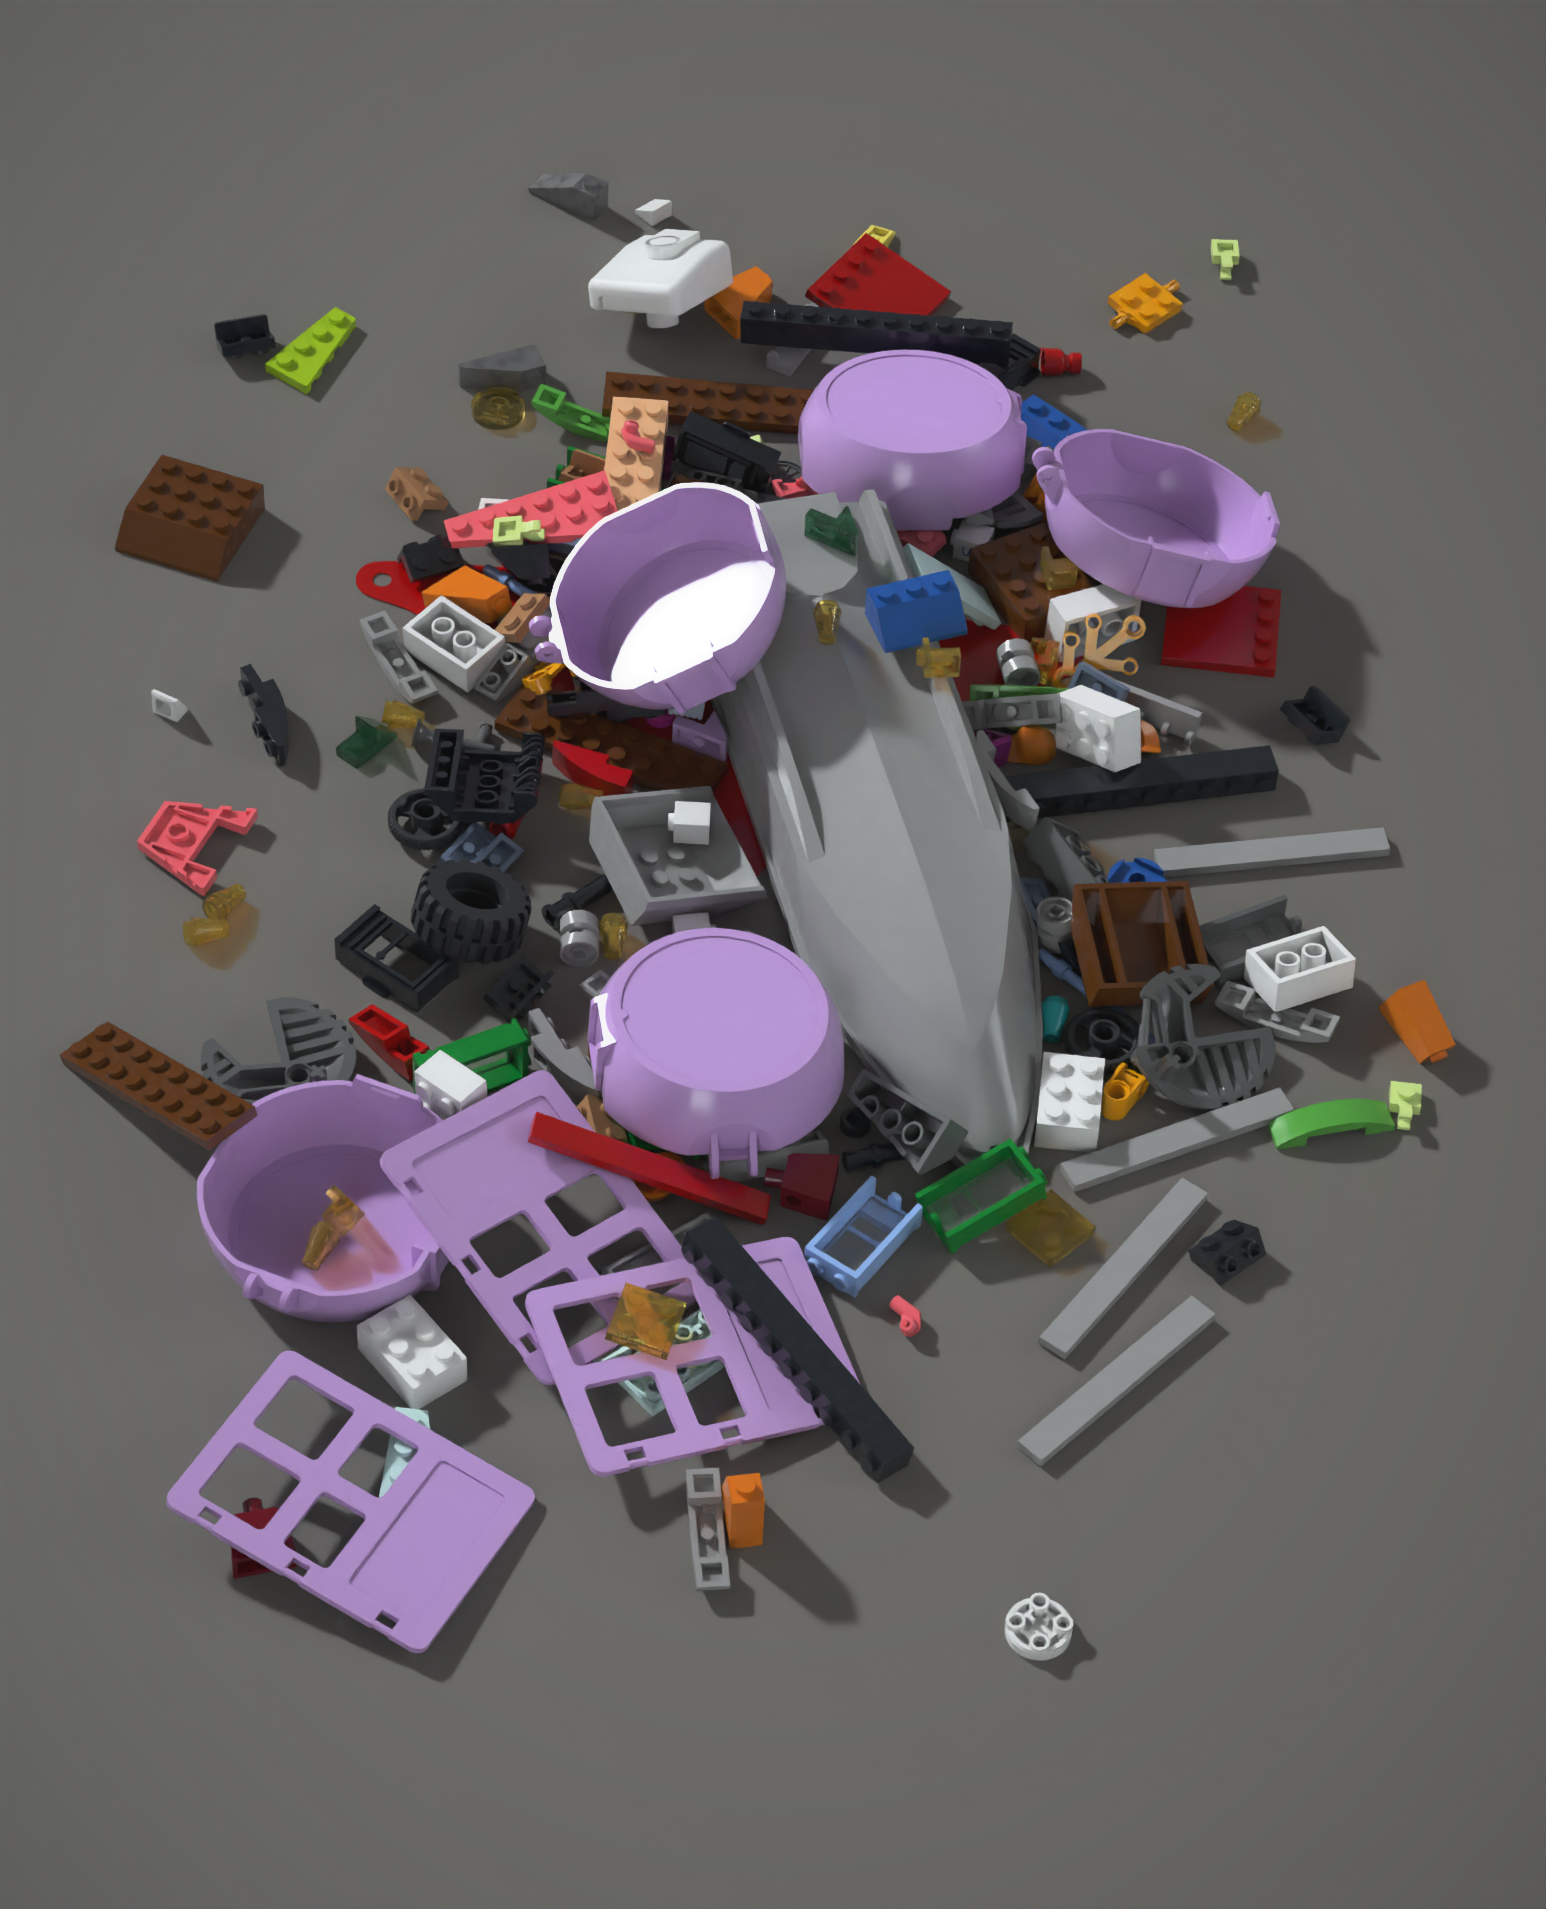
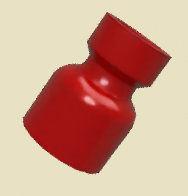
[1040,347,1082,376]

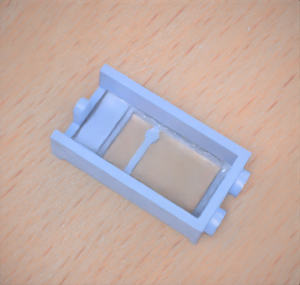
[804,1176,923,1298]

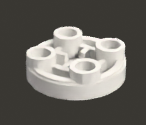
[1005,1593,1073,1661]

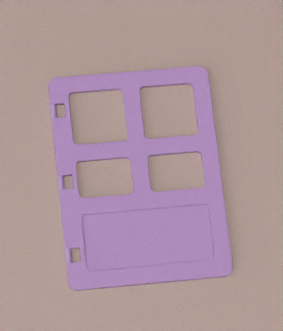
[380,1070,697,1385]
[525,1237,859,1477]
[166,1351,535,1653]

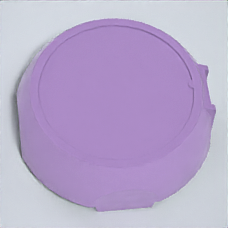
[798,350,1027,530]
[1032,429,1280,608]
[529,482,786,715]
[588,928,844,1179]
[197,1074,449,1323]

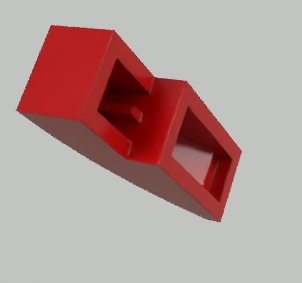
[553,740,633,797]
[348,1004,430,1081]

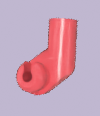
[621,420,656,454]
[889,1295,921,1337]

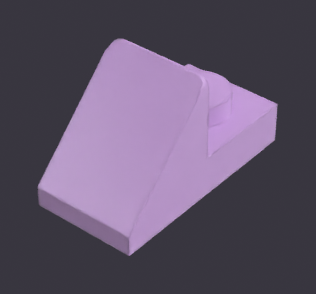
[672,711,728,762]

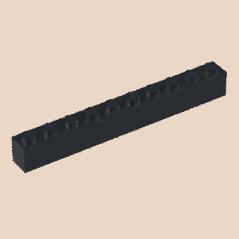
[740,301,1013,365]
[1004,745,1279,822]
[681,1216,914,1483]

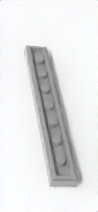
[1153,827,1390,878]
[1060,1087,1295,1192]
[1038,1178,1208,1360]
[1017,1295,1216,1467]

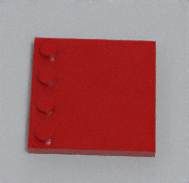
[805,233,951,316]
[1161,586,1282,678]

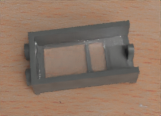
[1199,895,1302,990]

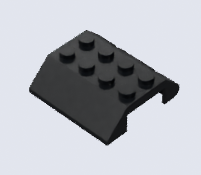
[424,729,546,824]

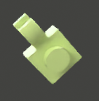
[1211,239,1240,280]
[493,515,545,548]
[1389,1081,1422,1130]

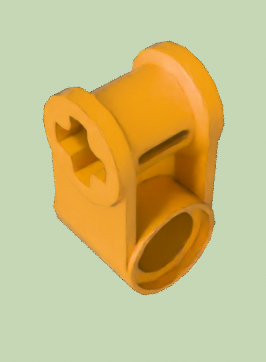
[1101,1062,1150,1121]

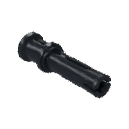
[542,874,613,930]

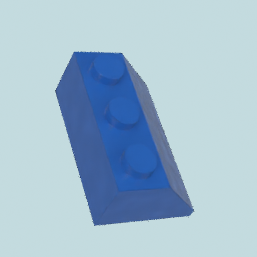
[1021,394,1088,449]
[865,570,968,653]

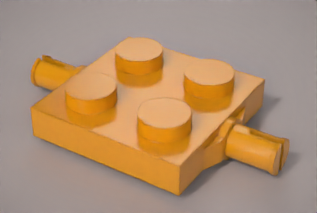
[1107,273,1183,334]

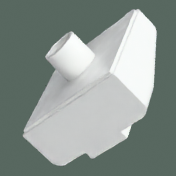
[588,229,733,328]

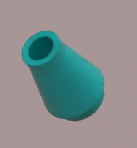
[1042,996,1070,1043]

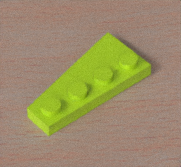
[265,307,356,394]

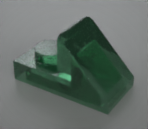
[804,506,859,557]
[336,715,397,769]

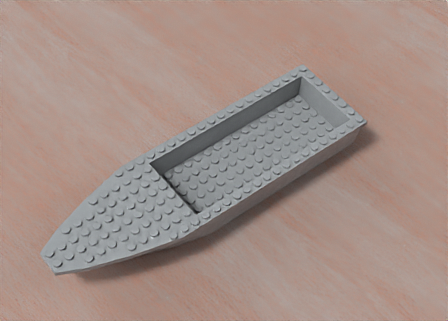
[710,489,1043,1168]

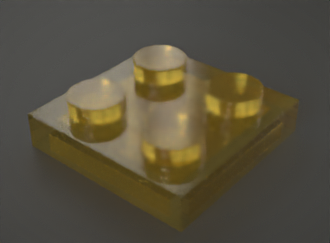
[1006,1189,1096,1268]
[605,1283,687,1360]

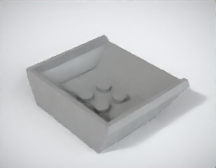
[589,786,767,926]

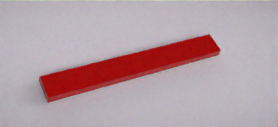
[527,1111,771,1225]

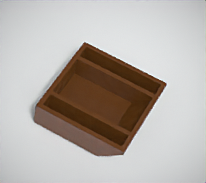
[115,455,265,582]
[968,523,1103,642]
[1071,881,1214,1007]

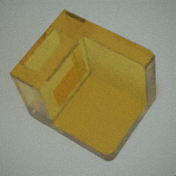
[1040,547,1078,590]

